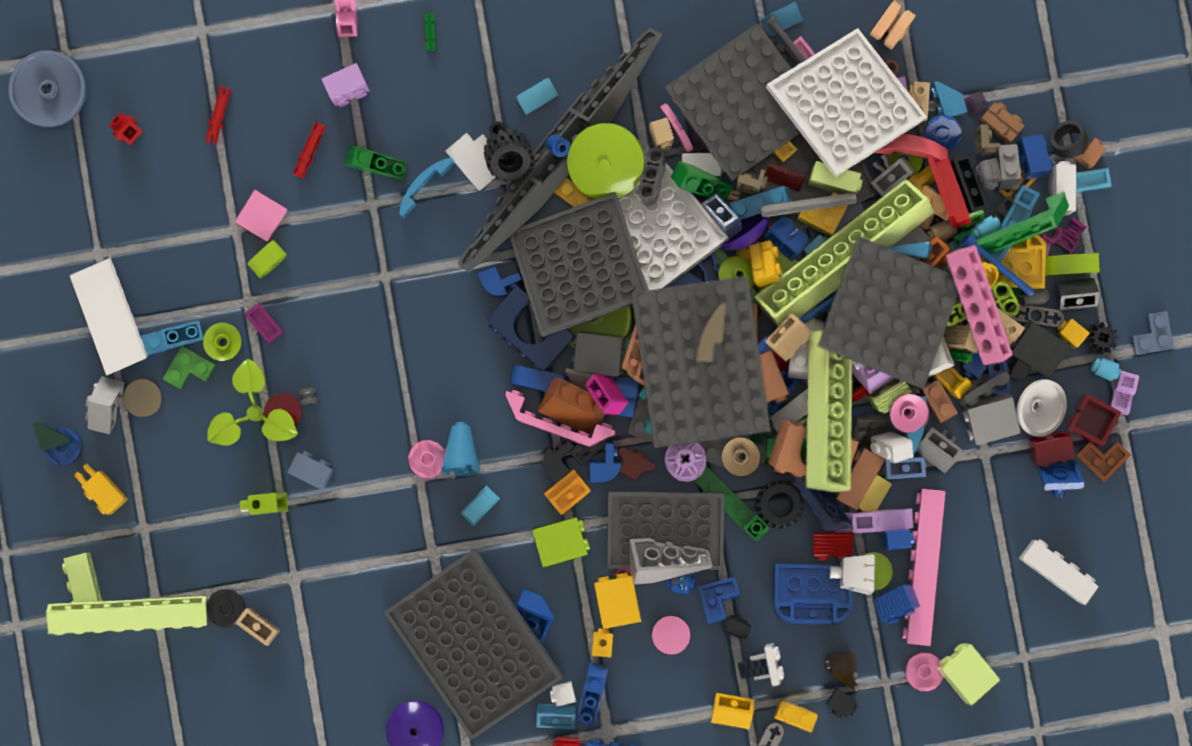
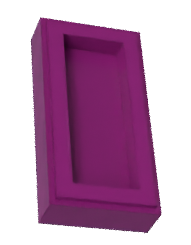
[244,302,284,344]

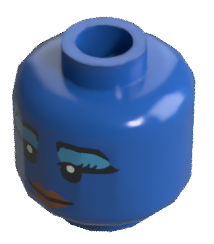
[667,573,696,594]

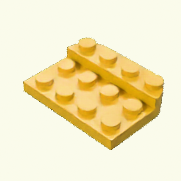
[975,235,1046,289]

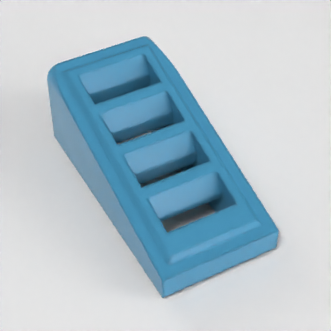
[889,242,932,259]

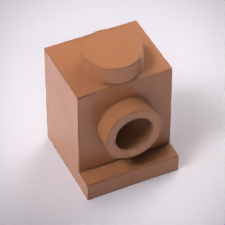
[1074,138,1106,170]

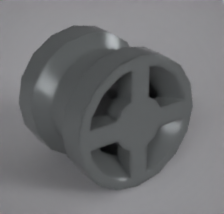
[298,387,319,406]

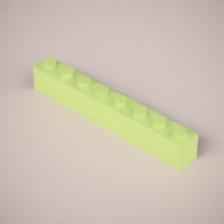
[46,596,207,635]

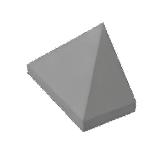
[565,368,593,391]

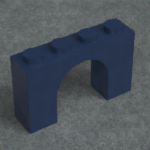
[487,285,575,371]

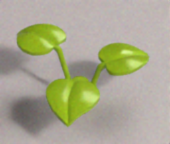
[207,359,298,445]

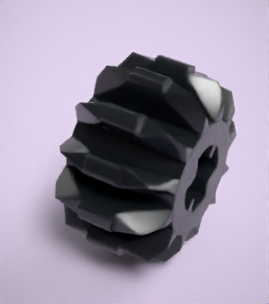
[1085,322,1119,355]

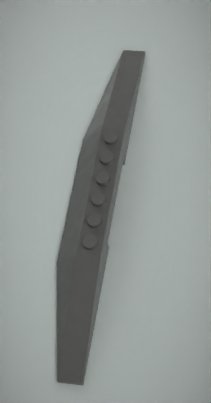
[457,28,662,272]

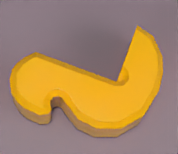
[932,367,972,399]

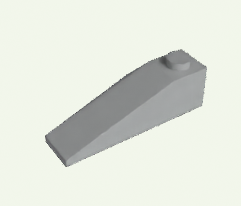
[629,538,713,584]

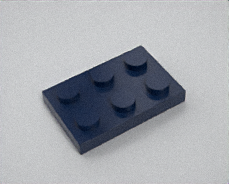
[796,479,852,531]

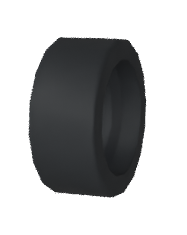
[1049,121,1089,158]

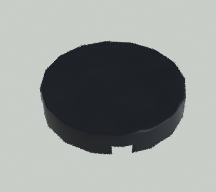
[207,589,246,628]

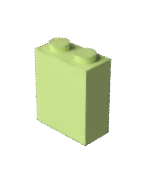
[807,161,863,194]
[937,643,1000,705]

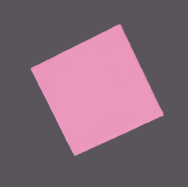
[235,190,288,242]

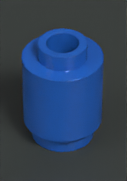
[546,135,570,157]

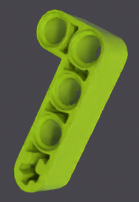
[947,279,1020,326]

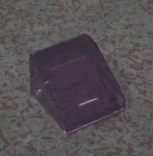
[964,90,990,118]

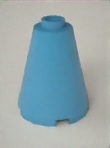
[441,422,480,476]

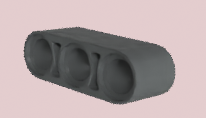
[638,147,666,206]

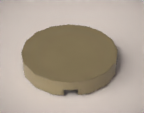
[123,379,162,417]

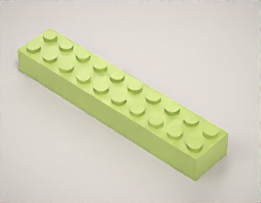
[754,179,935,328]

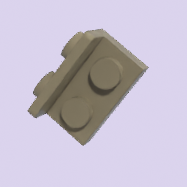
[974,125,1001,157]
[737,170,768,195]

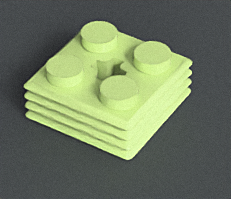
[866,378,912,413]

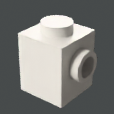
[550,681,576,706]

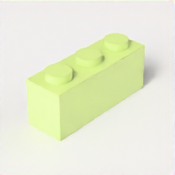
[62,552,102,603]

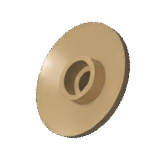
[722,437,760,476]

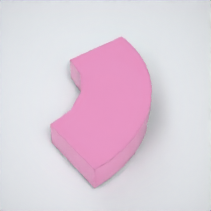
[660,103,693,153]

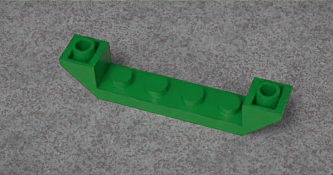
[954,191,1069,254]
[681,455,770,542]

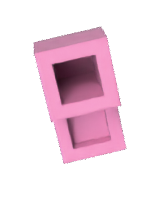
[335,0,358,37]

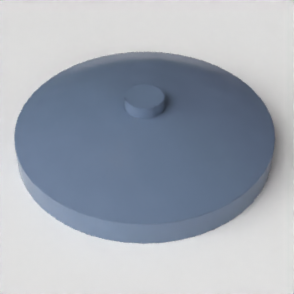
[9,50,87,127]

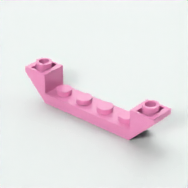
[505,390,616,447]

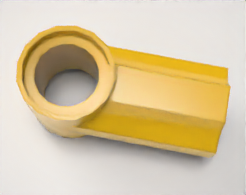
[908,165,935,193]

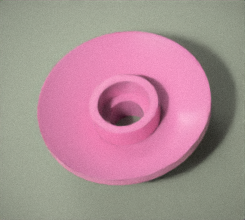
[890,394,928,432]

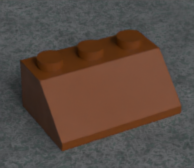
[538,377,605,434]

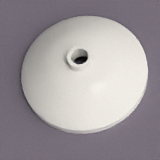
[1017,379,1067,437]

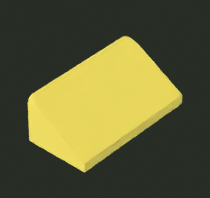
[858,475,892,511]

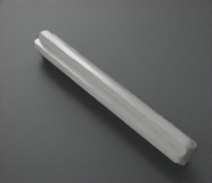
[761,193,857,217]

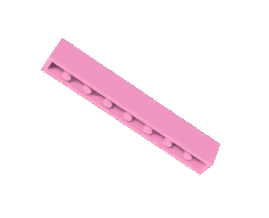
[902,489,945,646]

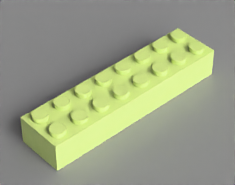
[806,330,852,492]

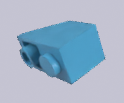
[930,81,968,118]

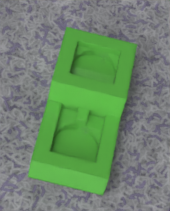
[959,210,984,233]

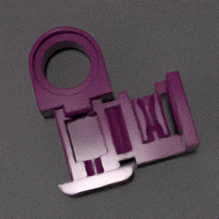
[1041,217,1087,255]

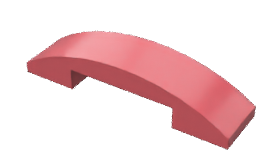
[875,134,948,164]

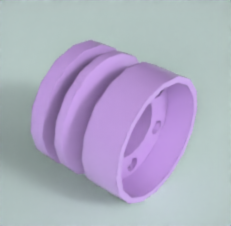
[665,442,706,482]

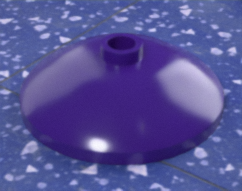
[719,215,769,251]
[386,701,444,746]

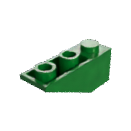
[344,146,408,181]
[671,161,734,202]

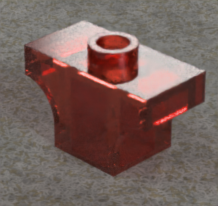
[619,446,656,481]

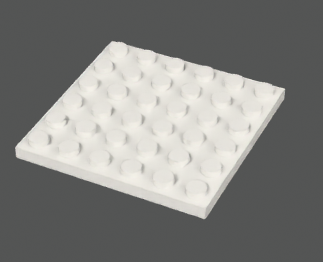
[766,28,927,177]
[618,156,729,290]

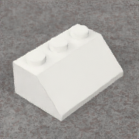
[788,318,825,380]

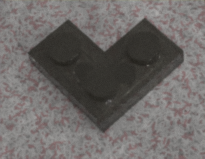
[851,412,892,448]

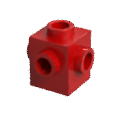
[109,112,143,145]

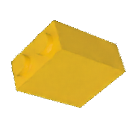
[594,572,641,629]

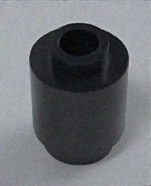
[721,614,752,639]

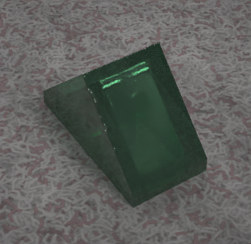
[33,422,74,452]

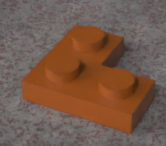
[1075,441,1131,482]

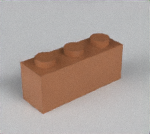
[834,448,885,510]

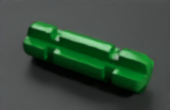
[424,13,436,51]
[949,349,973,363]

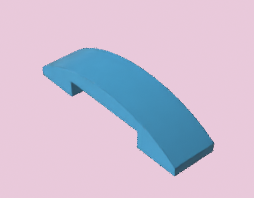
[399,158,455,219]
[990,185,1040,262]

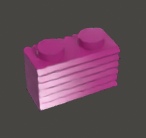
[585,374,628,415]

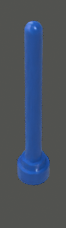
[960,233,1035,296]

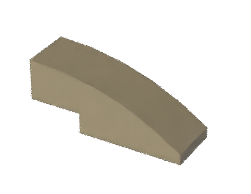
[695,303,726,363]

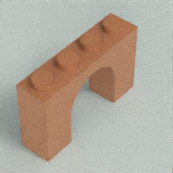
[759,351,789,407]
[768,419,859,478]

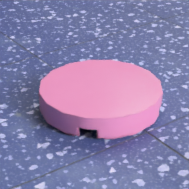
[408,440,445,478]
[652,616,690,655]
[905,652,943,691]

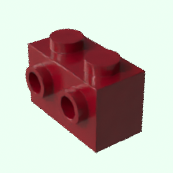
[1028,431,1075,467]

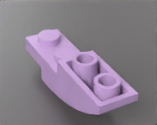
[835,508,913,533]

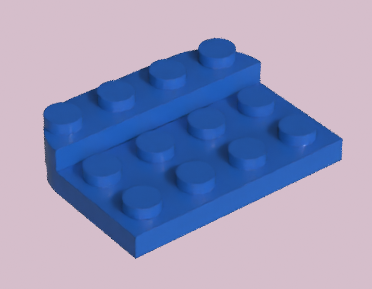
[774,563,852,625]

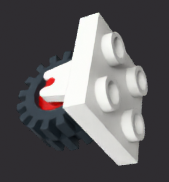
[737,643,784,686]

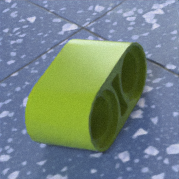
[247,240,287,279]

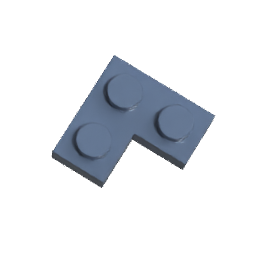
[1131,311,1174,355]

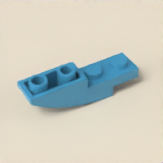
[140,321,204,355]

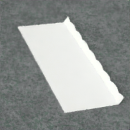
[69,256,147,376]

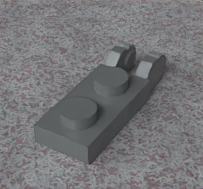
[959,372,1010,407]

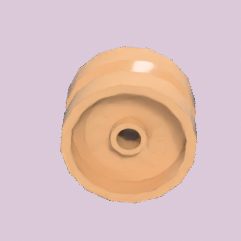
[870,0,916,50]

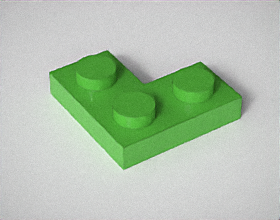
[163,346,216,389]

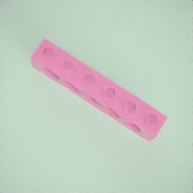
[946,245,1013,365]

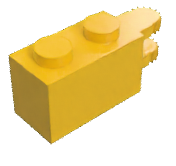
[74,463,128,515]

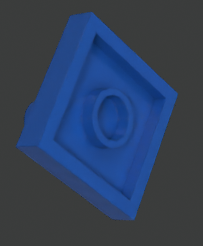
[1037,460,1084,498]

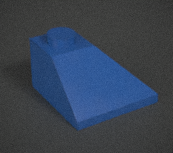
[516,589,554,643]

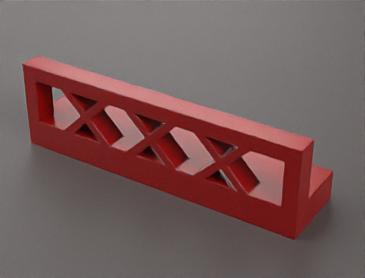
[927,154,972,229]

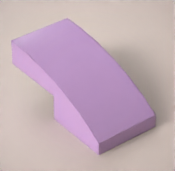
[1110,371,1139,415]

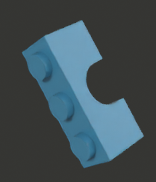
[730,186,793,222]

